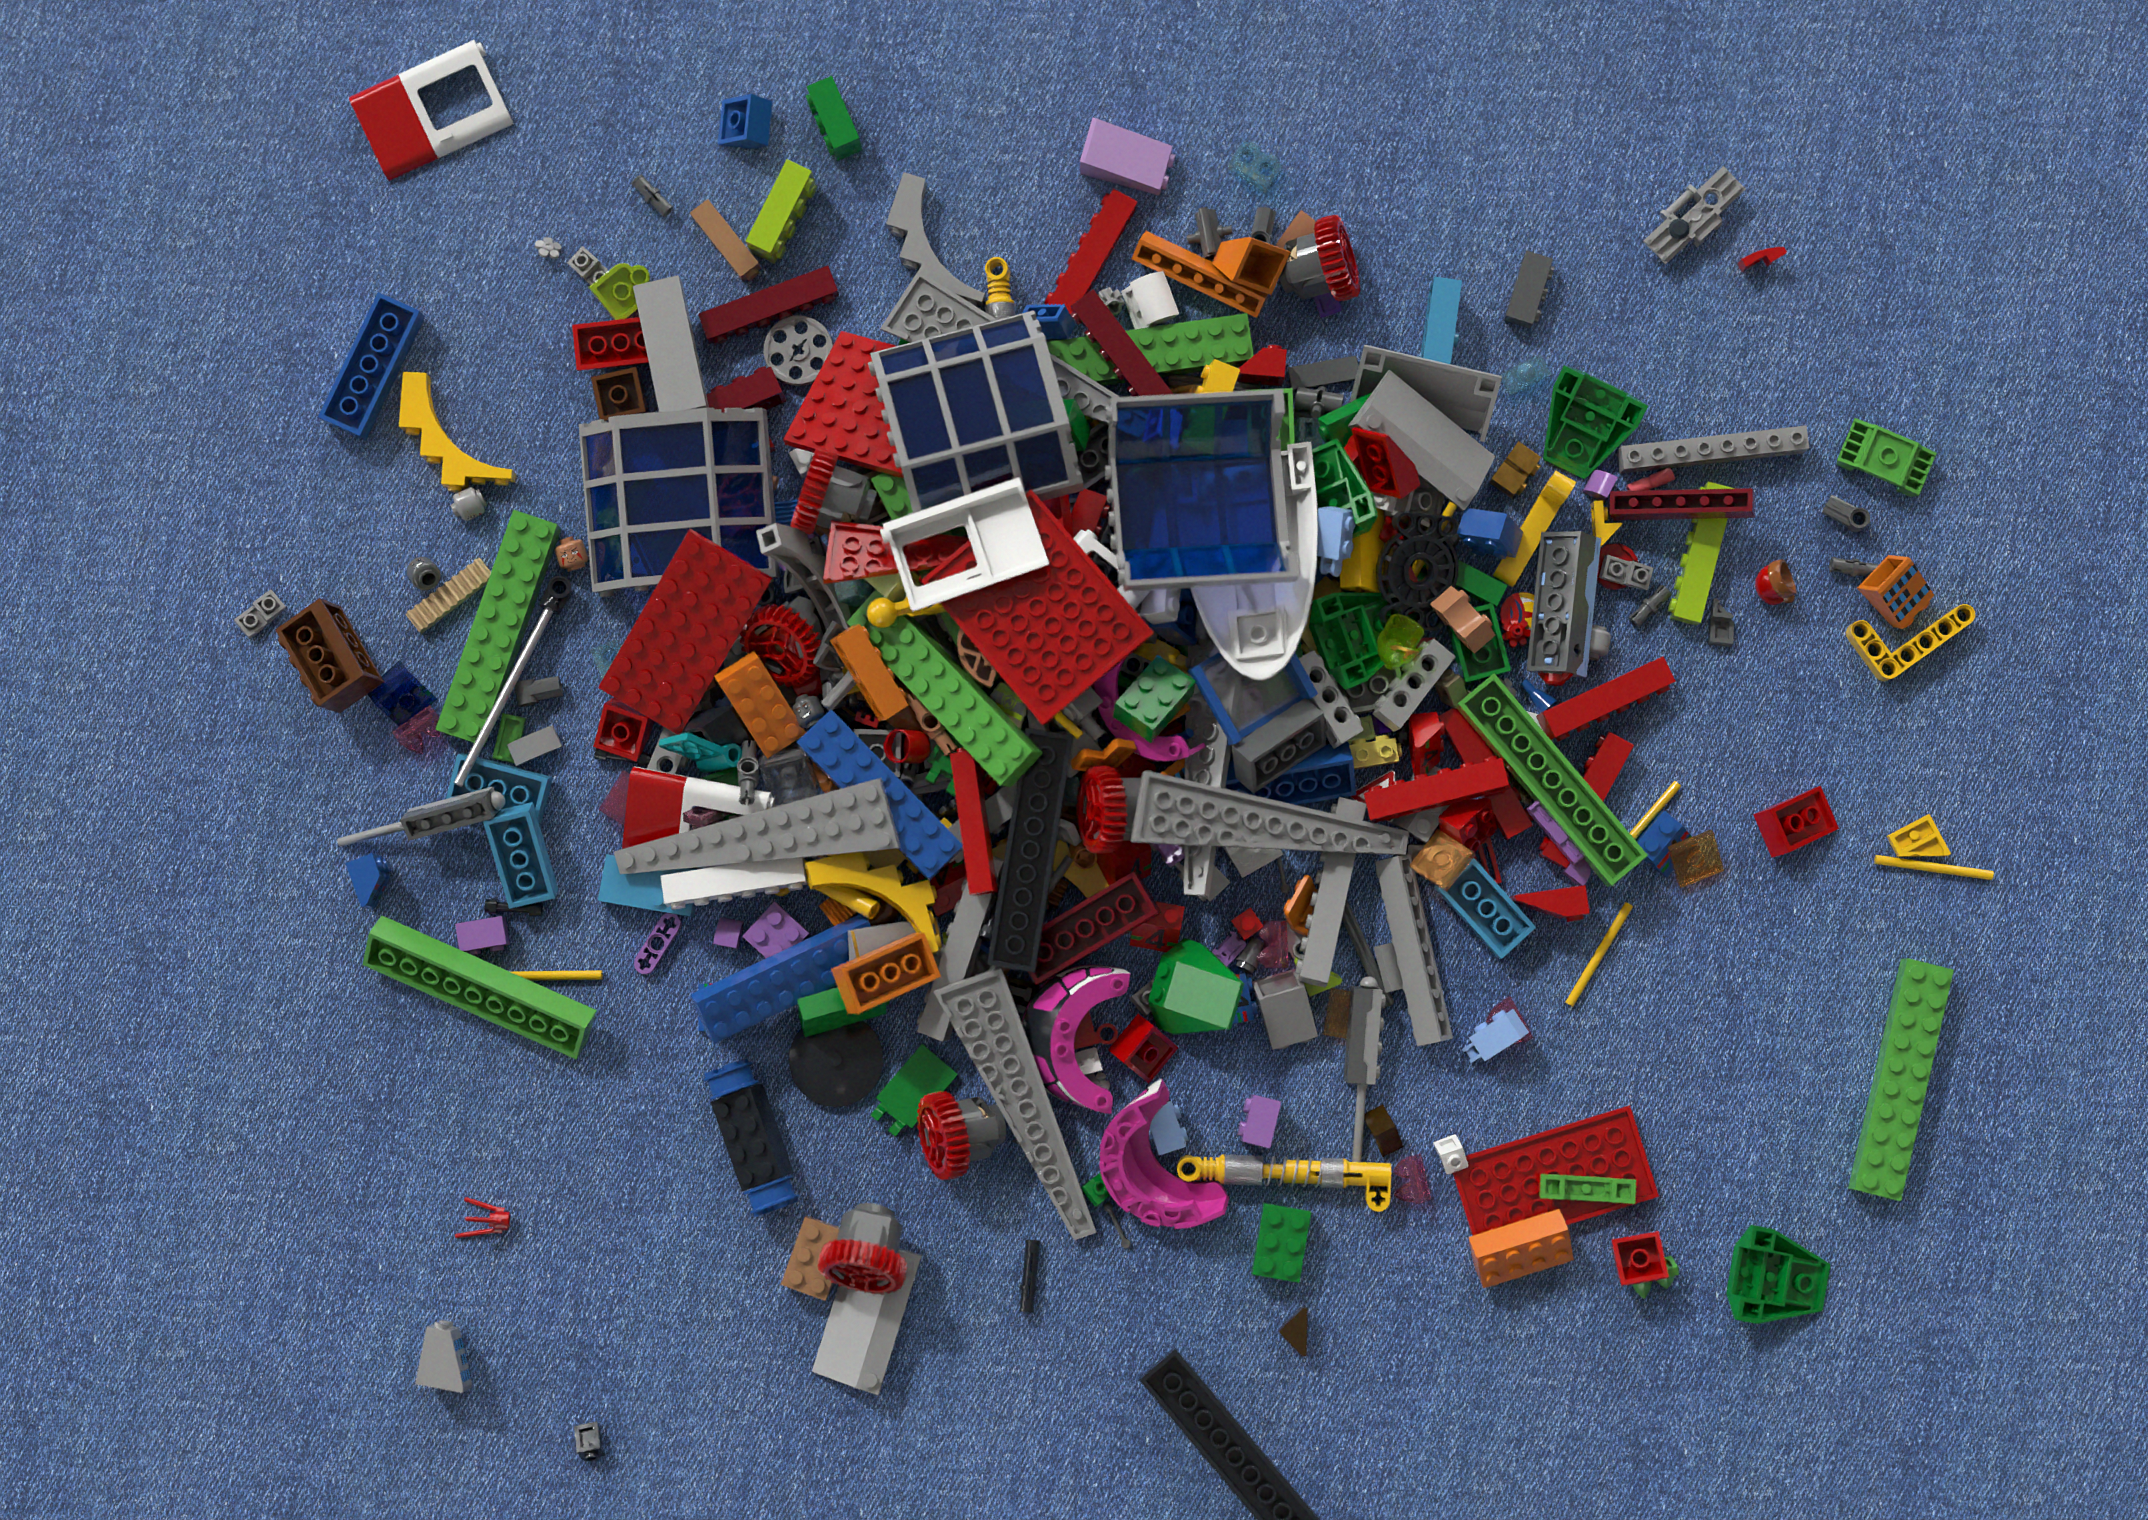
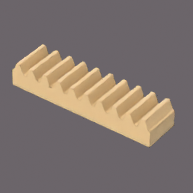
[406,558,491,634]

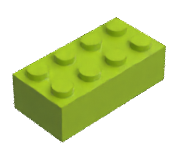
[746,159,817,264]

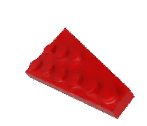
[823,520,970,584]

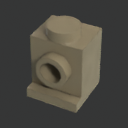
[1434,669,1471,709]

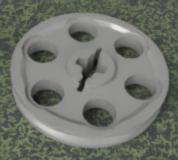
[764,316,833,386]

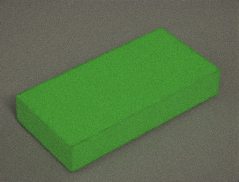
[492,713,526,764]

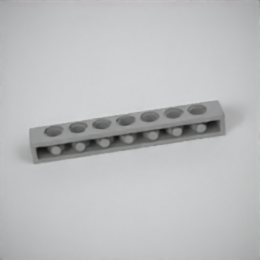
[1617,426,1809,474]

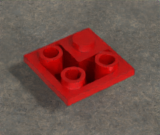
[1438,797,1497,858]

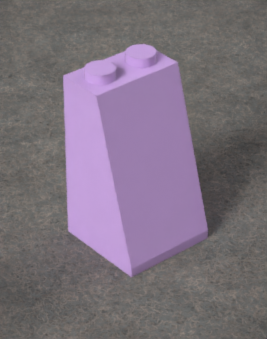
[1080,118,1175,196]

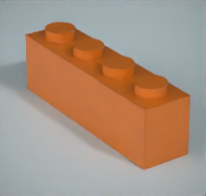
[830,624,908,721]

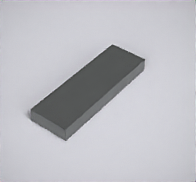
[1287,356,1358,391]

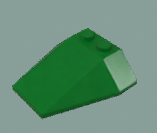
[1543,365,1648,479]
[1312,439,1378,539]
[1309,592,1413,690]
[1148,938,1244,1035]
[1726,1225,1830,1324]

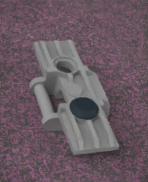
[1643,166,1746,265]

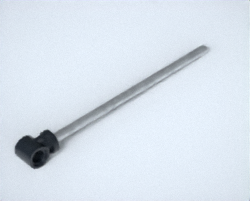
[454,576,572,787]

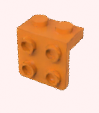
[1284,874,1318,937]

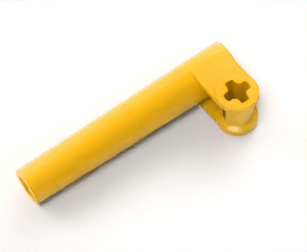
[775,859,880,919]

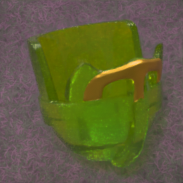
[1377,614,1424,670]

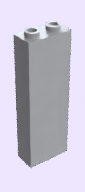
[633,275,709,412]

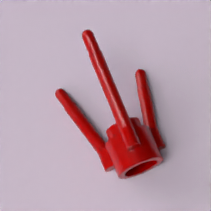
[455,1197,510,1238]

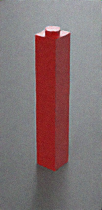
[950,748,998,897]

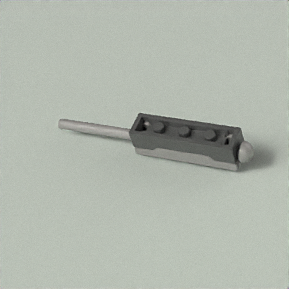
[337,786,505,847]
[1343,976,1386,1162]

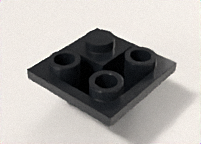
[684,705,755,746]

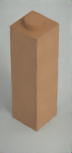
[690,199,761,282]

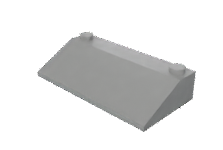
[1349,344,1502,442]
[1348,370,1495,512]
[812,1248,922,1395]

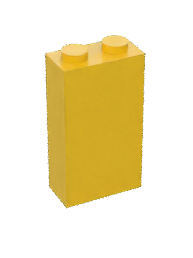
[1340,508,1384,593]

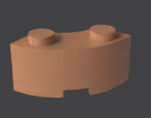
[1430,586,1495,654]
[957,628,996,690]

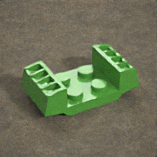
[1836,418,1937,497]

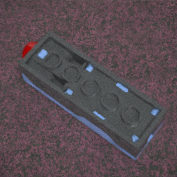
[1526,531,1601,686]

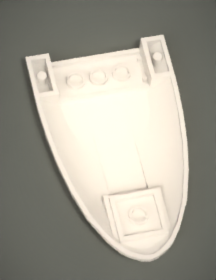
[1171,442,1318,681]

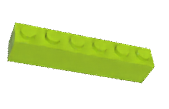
[1668,481,1735,626]

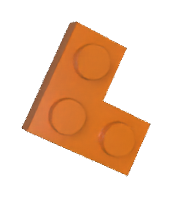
[1070,738,1137,771]

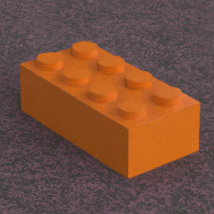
[714,650,806,759]
[831,932,941,1014]
[1468,1209,1574,1288]

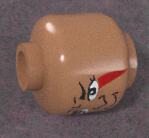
[554,536,588,572]

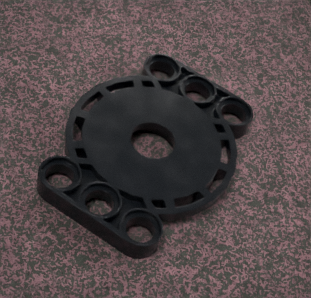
[1376,511,1459,631]

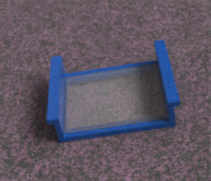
[1187,652,1318,745]

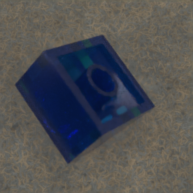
[367,660,438,731]

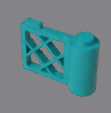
[658,733,742,773]

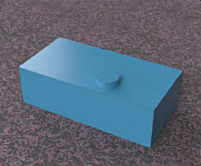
[1420,277,1462,364]
[446,753,553,823]
[483,802,558,909]
[598,854,696,918]
[1434,856,1536,959]

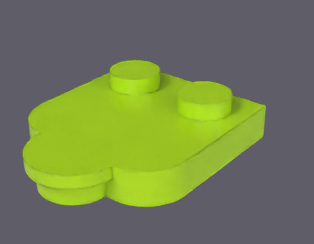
[588,263,650,320]

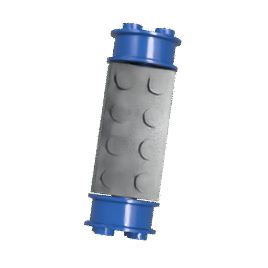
[703,1058,800,1218]

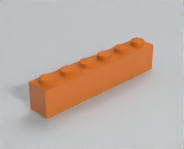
[1131,231,1269,318]

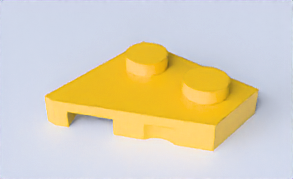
[1886,814,1951,857]

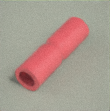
[1626,467,1675,491]

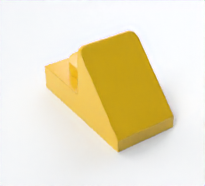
[1591,500,1623,548]

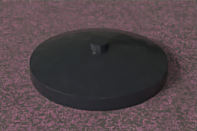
[789,1021,884,1107]

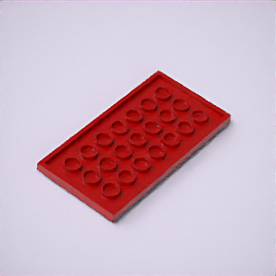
[598,529,772,735]
[1452,1105,1659,1236]

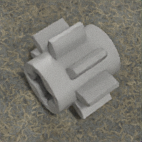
[1098,287,1125,315]

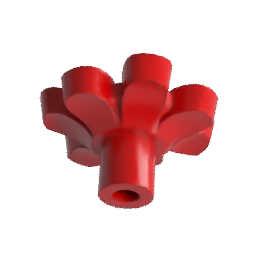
[1501,617,1531,648]

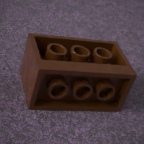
[275,598,384,713]

